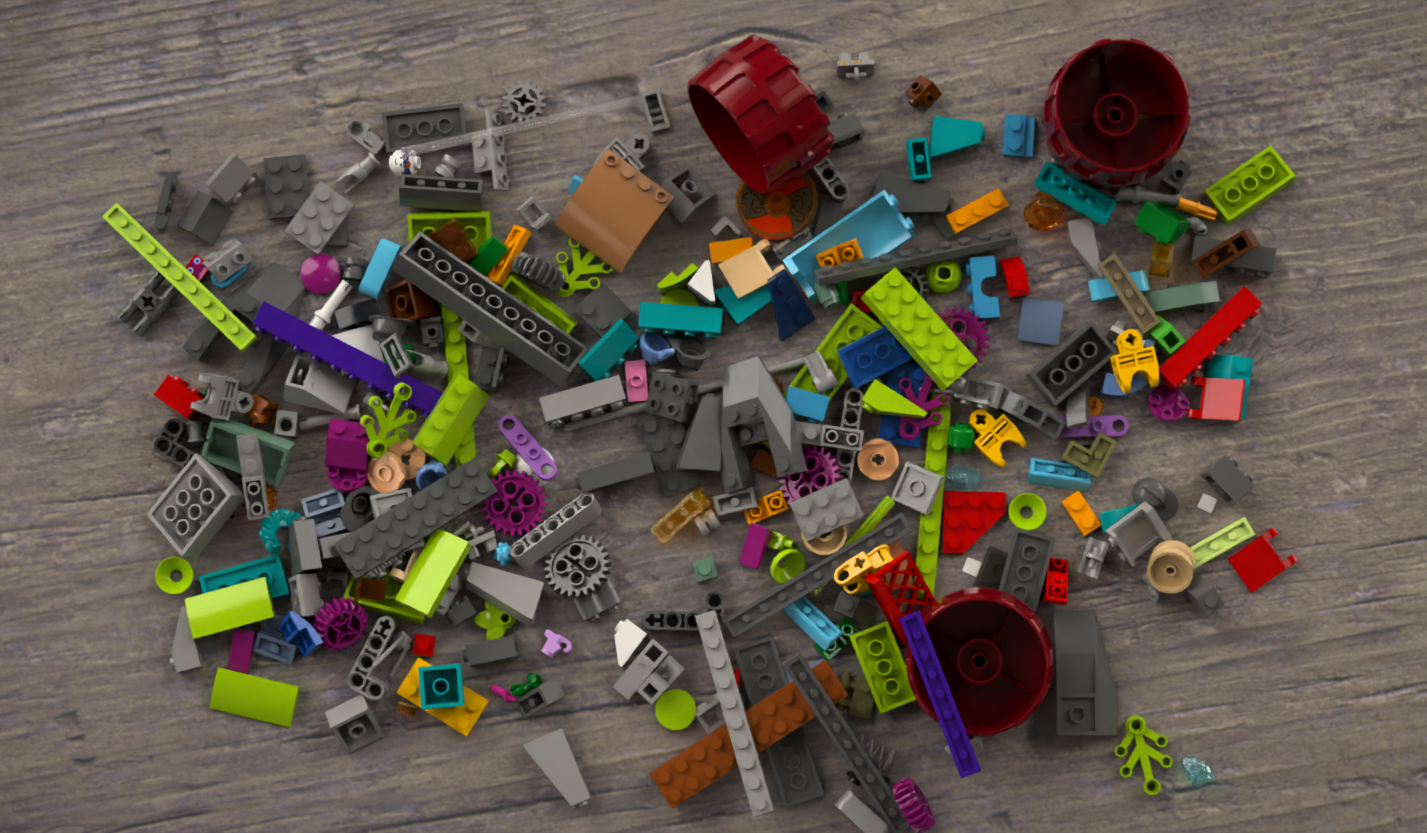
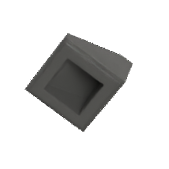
[814,88,834,113]

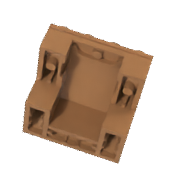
[555,149,674,273]

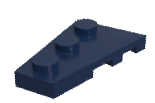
[767,269,815,342]

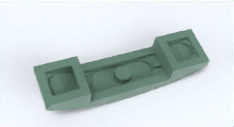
[1143,281,1220,313]

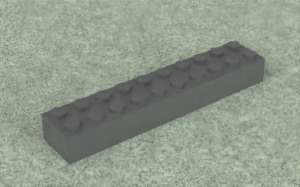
[392,231,589,387]

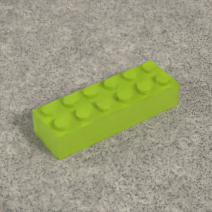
[861,267,978,391]

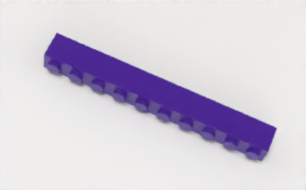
[252,301,443,418]

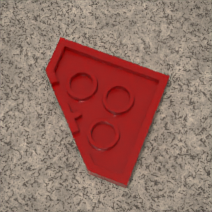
[942,491,1006,554]

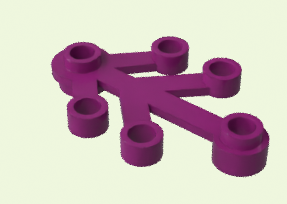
[899,371,950,440]

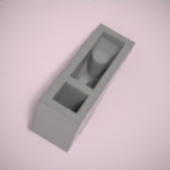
[170,606,204,673]

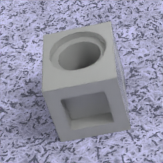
[274,410,301,441]

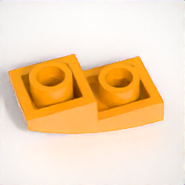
[709,237,754,263]
[816,238,864,267]
[742,490,789,526]

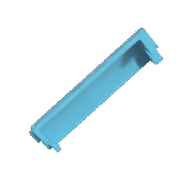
[783,189,916,305]

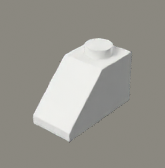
[614,619,647,667]

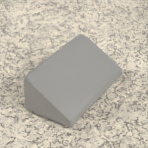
[713,487,758,517]

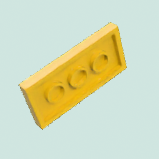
[396,657,489,736]

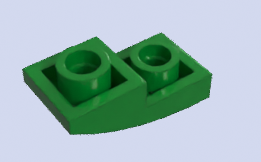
[466,236,508,276]
[813,617,859,661]

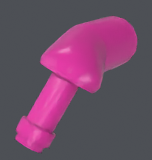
[490,685,516,702]

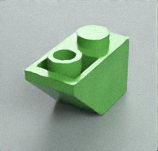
[1145,313,1186,357]

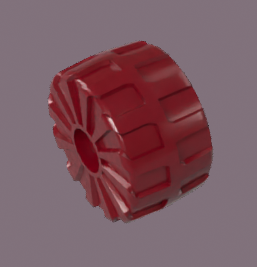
[687,36,834,195]
[1041,38,1191,190]
[906,587,1054,738]

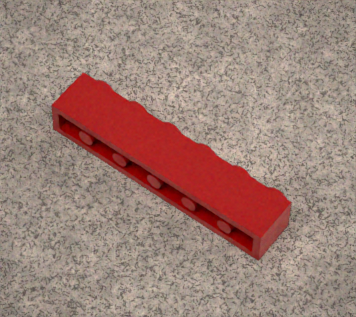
[1159,286,1262,391]

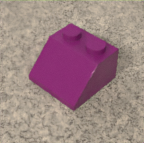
[325,419,370,472]

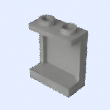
[1105,501,1173,567]

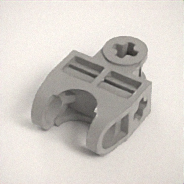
[592,134,650,173]
[190,373,254,421]

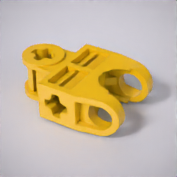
[1110,329,1159,394]
[968,409,1027,468]
[834,545,893,596]

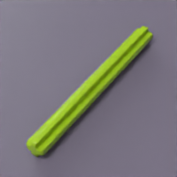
[812,496,895,595]

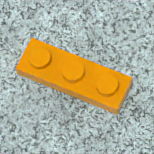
[945,188,1009,235]
[486,224,531,286]

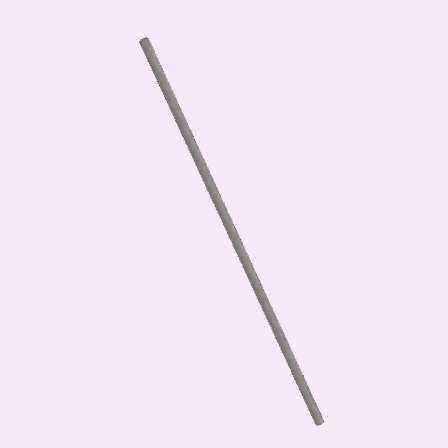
[564,321,961,432]

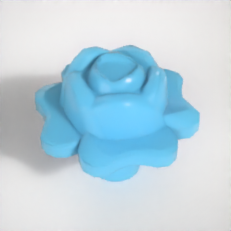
[493,542,513,566]

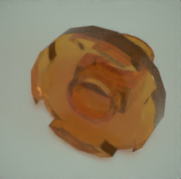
[1023,191,1065,231]

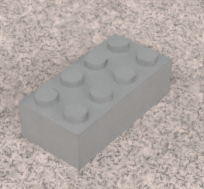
[539,375,627,428]

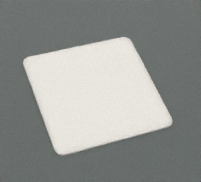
[1197,493,1217,513]
[962,557,982,577]

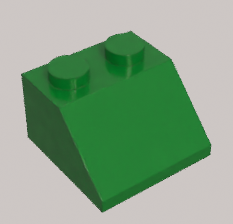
[1134,202,1192,245]

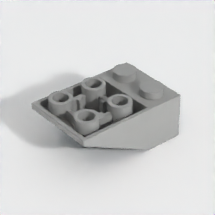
[284,355,355,415]

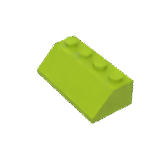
[411,374,490,466]

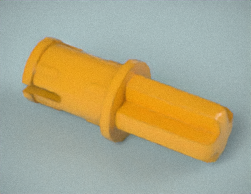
[1176,197,1217,221]

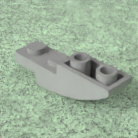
[795,421,864,451]
[236,433,269,520]

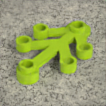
[556,237,613,297]
[360,382,417,458]
[1114,715,1173,795]

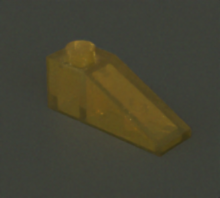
[1148,236,1174,278]
[650,487,713,545]

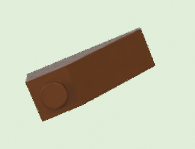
[1192,228,1260,279]

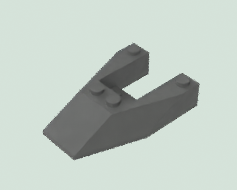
[182,262,307,396]
[720,356,807,493]

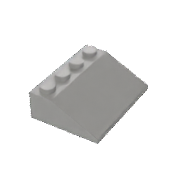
[147,453,245,558]

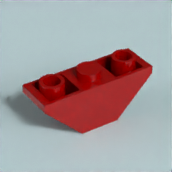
[1043,558,1068,606]

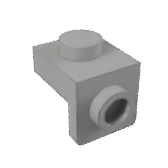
[517,196,551,231]

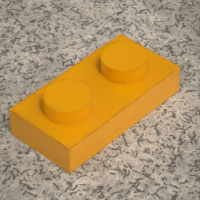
[1061,490,1101,537]

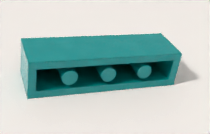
[638,302,723,338]

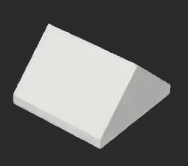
[688,260,715,307]

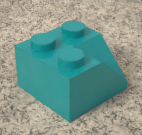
[418,664,466,710]

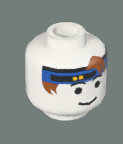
[389,150,421,176]

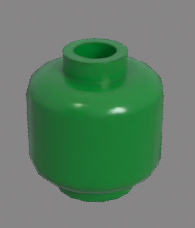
[947,422,976,453]

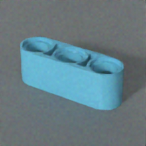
[358,238,402,300]
[1088,270,1150,302]

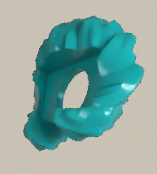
[259,508,304,554]

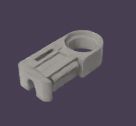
[347,120,385,156]

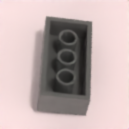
[1025,321,1118,406]

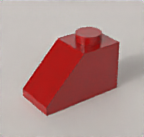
[1000,256,1031,300]

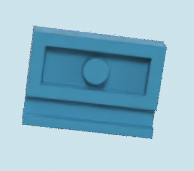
[1002,114,1035,158]

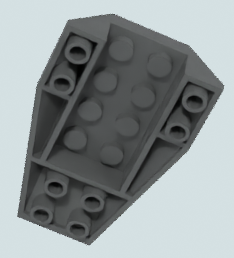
[1033,610,1118,736]

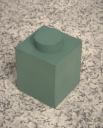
[692,556,718,583]

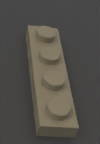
[1097,253,1161,333]

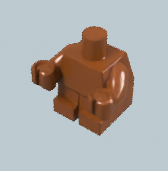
[246,393,279,428]

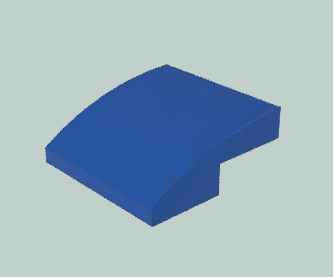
[278,611,323,658]

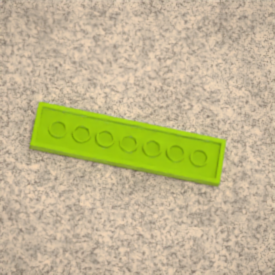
[761,303,882,449]

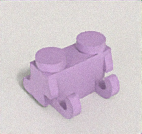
[541,629,572,658]

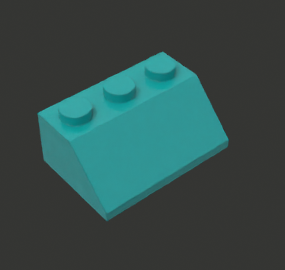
[578,318,640,382]
[1205,355,1253,422]

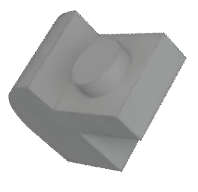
[637,655,684,705]

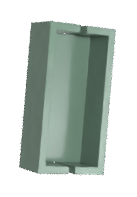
[201,418,295,487]

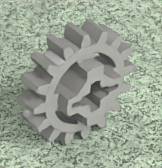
[502,80,546,124]

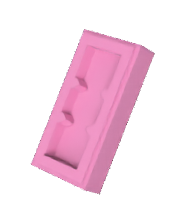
[624,360,648,403]

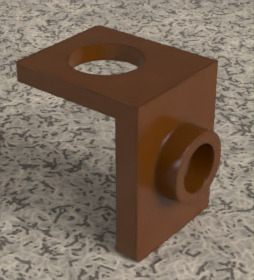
[750,448,777,478]
[354,577,387,607]

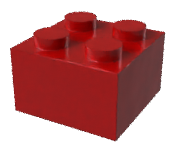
[154,375,206,421]

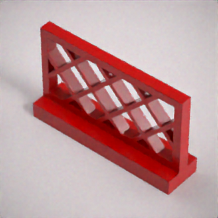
[864,550,936,645]

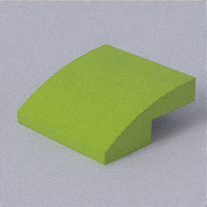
[657,263,698,294]

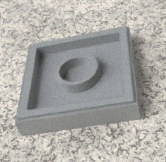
[891,461,945,515]

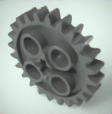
[544,534,612,600]

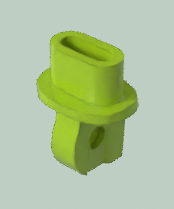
[488,449,517,478]
[768,532,798,551]

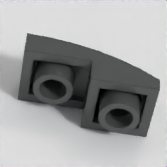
[1066,387,1091,429]

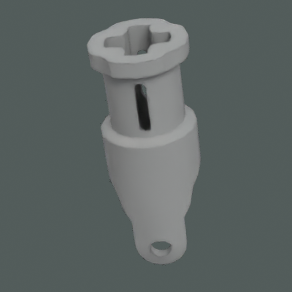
[336,152,382,193]
[407,350,449,379]

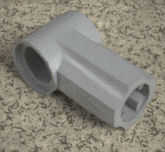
[803,350,838,395]

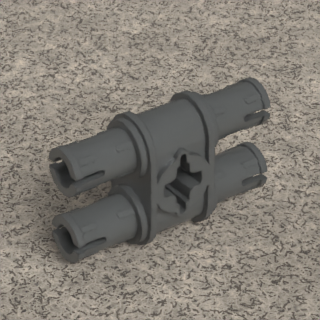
[117,269,180,337]

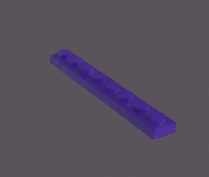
[899,611,981,778]

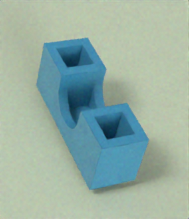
[965,256,1000,321]

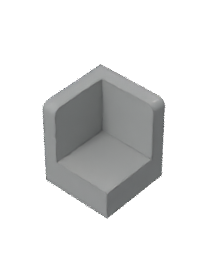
[710,216,742,241]

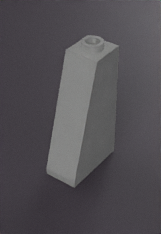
[463,562,544,627]
[523,728,592,808]

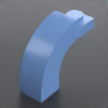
[1100,339,1159,398]

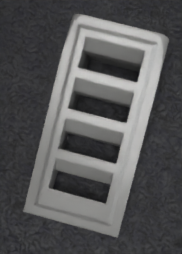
[638,88,670,133]

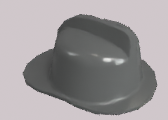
[368,315,418,342]
[668,332,711,371]
[1132,477,1178,521]
[340,486,379,531]

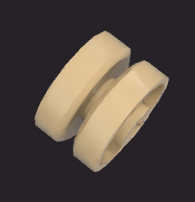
[801,524,847,557]
[1147,540,1196,594]

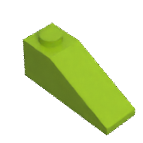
[860,379,927,419]

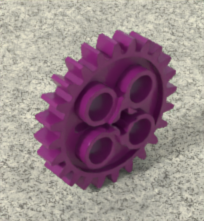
[937,306,991,372]
[778,445,844,504]
[481,469,548,537]

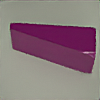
[739,523,773,570]
[228,628,257,674]

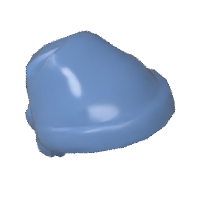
[639,333,675,365]
[416,460,447,490]

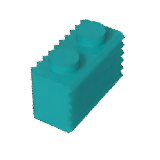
[906,137,932,183]

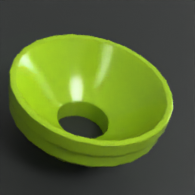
[925,259,962,294]
[1009,493,1046,531]
[770,549,806,584]
[155,556,194,594]

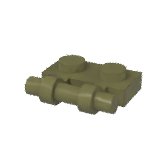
[836,671,874,719]

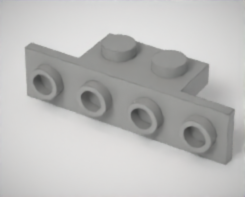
[470,109,509,191]

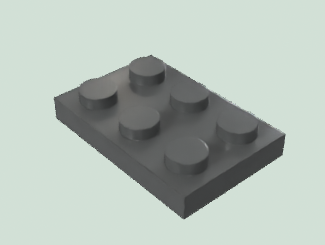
[264,154,309,220]

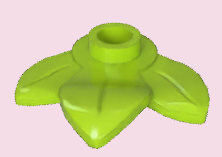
[474,600,516,640]

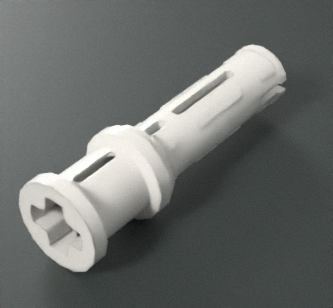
[309,279,353,331]

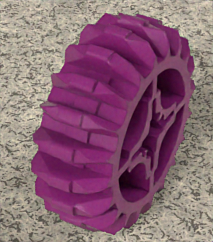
[312,597,368,652]
[892,777,935,833]

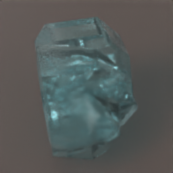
[946,465,981,491]
[1180,755,1214,788]

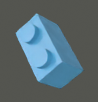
[785,386,830,424]

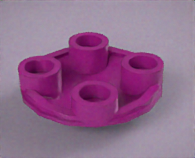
[300,254,342,295]
[1148,385,1189,422]
[327,467,369,493]

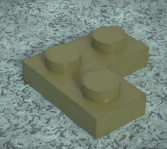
[1061,432,1118,479]

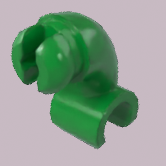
[835,280,850,305]
[510,673,543,696]

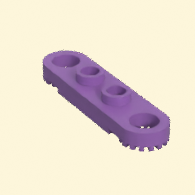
[498,415,557,482]
[1057,416,1129,437]

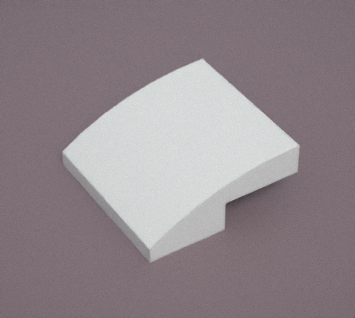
[332,325,385,376]

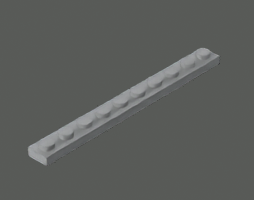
[695,610,774,818]

